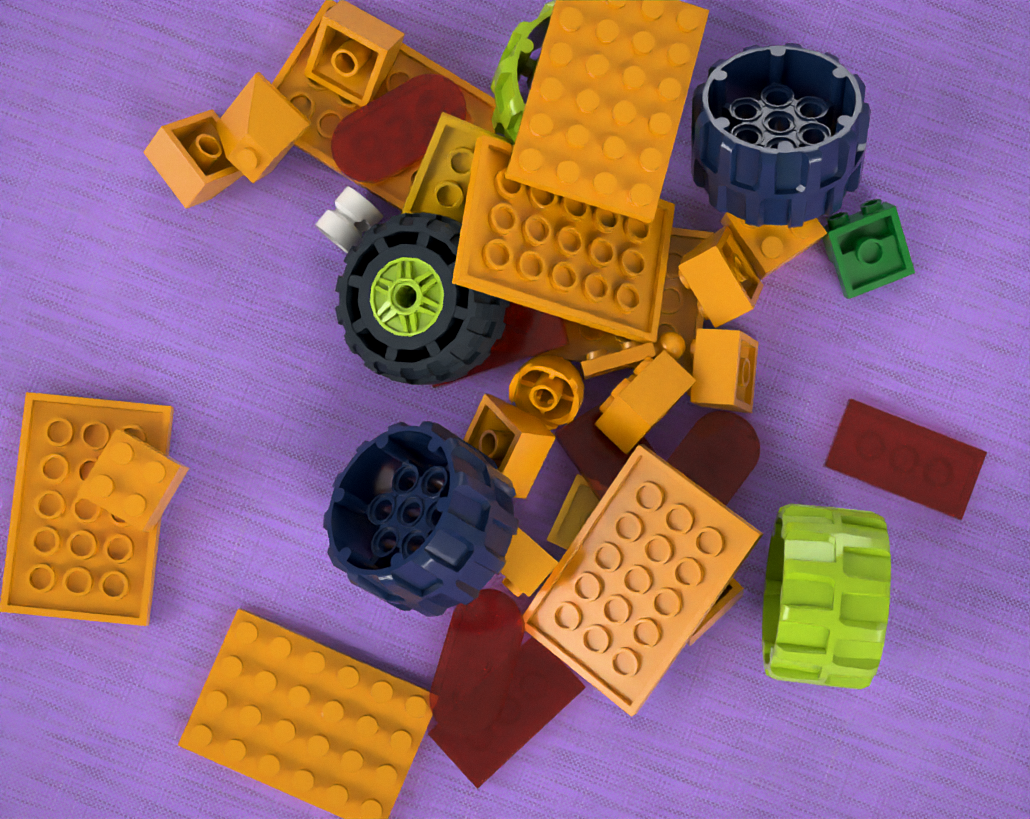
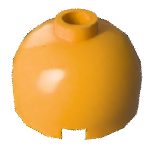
[509,354,584,430]

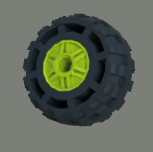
[335,212,510,385]

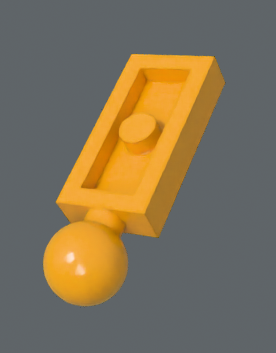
[580,331,685,380]

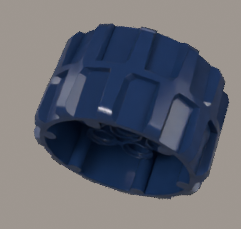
[691,43,871,228]
[323,421,519,617]

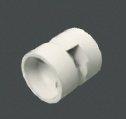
[315,186,383,254]

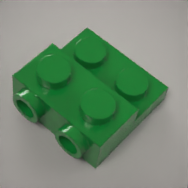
[822,199,915,299]

